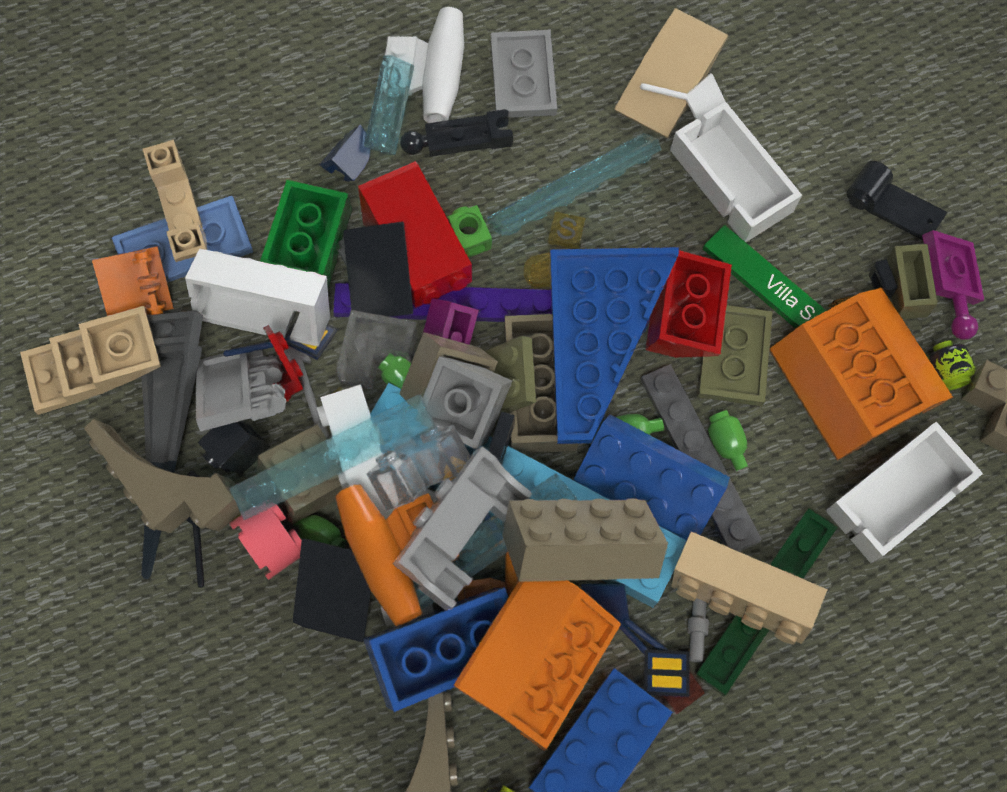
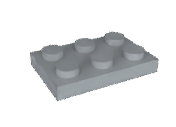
[491,30,557,118]

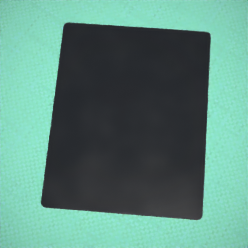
[343,222,413,320]
[293,538,371,642]

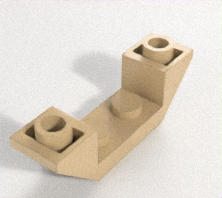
[143,140,207,262]

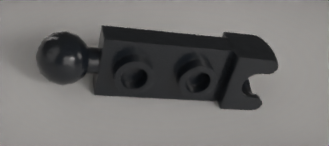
[400,109,513,157]

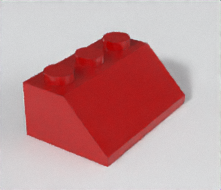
[645,250,732,358]

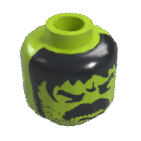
[928,340,976,391]

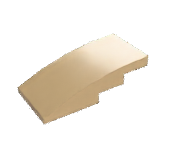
[614,8,728,139]
[20,306,161,415]

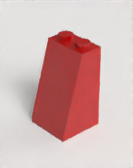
[358,161,472,308]

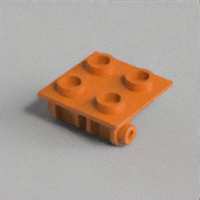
[92,246,174,316]

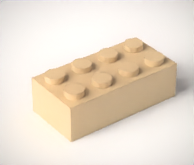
[671,532,828,644]

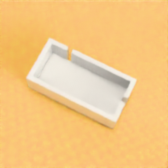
[670,101,802,242]
[185,249,330,347]
[826,422,983,563]

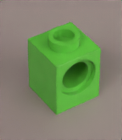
[448,205,492,258]

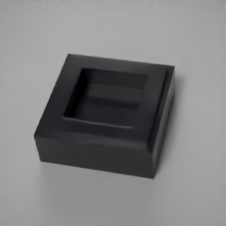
[869,259,898,299]

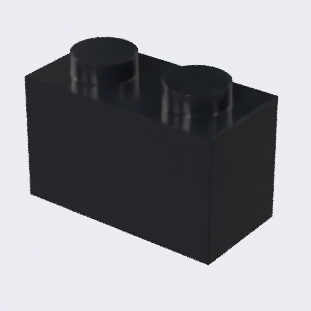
[198,421,271,475]

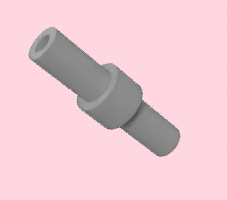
[687,598,709,662]

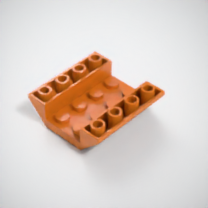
[769,288,953,461]
[453,580,621,751]

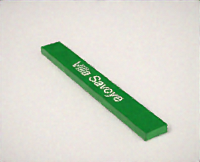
[702,225,827,329]

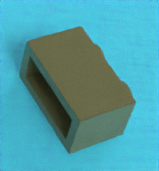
[887,244,938,319]

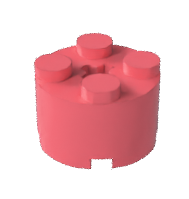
[229,500,302,580]

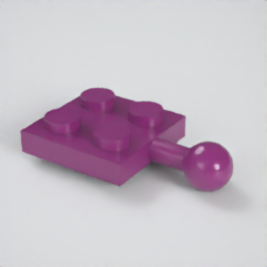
[922,230,984,340]

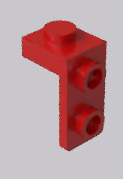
[263,325,304,401]

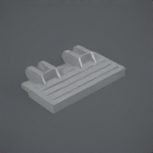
[196,350,287,432]

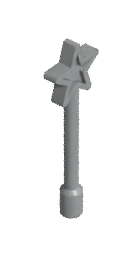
[284,346,330,439]

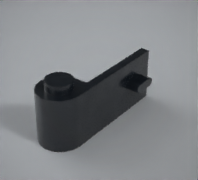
[847,161,947,240]

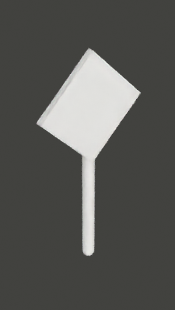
[640,74,725,121]

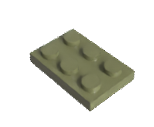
[698,305,773,406]
[485,336,536,417]

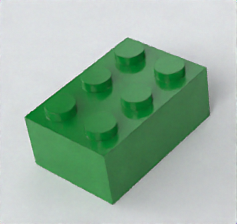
[260,180,352,288]

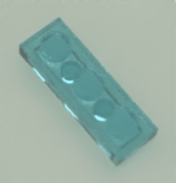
[364,55,415,155]

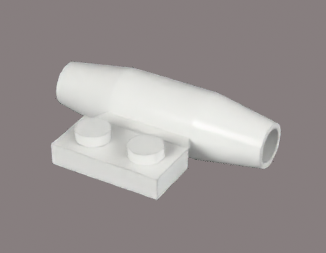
[380,7,464,123]

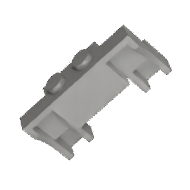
[393,446,533,610]

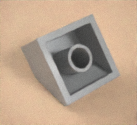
[414,356,512,449]

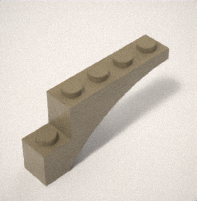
[84,419,250,533]
[406,690,458,792]

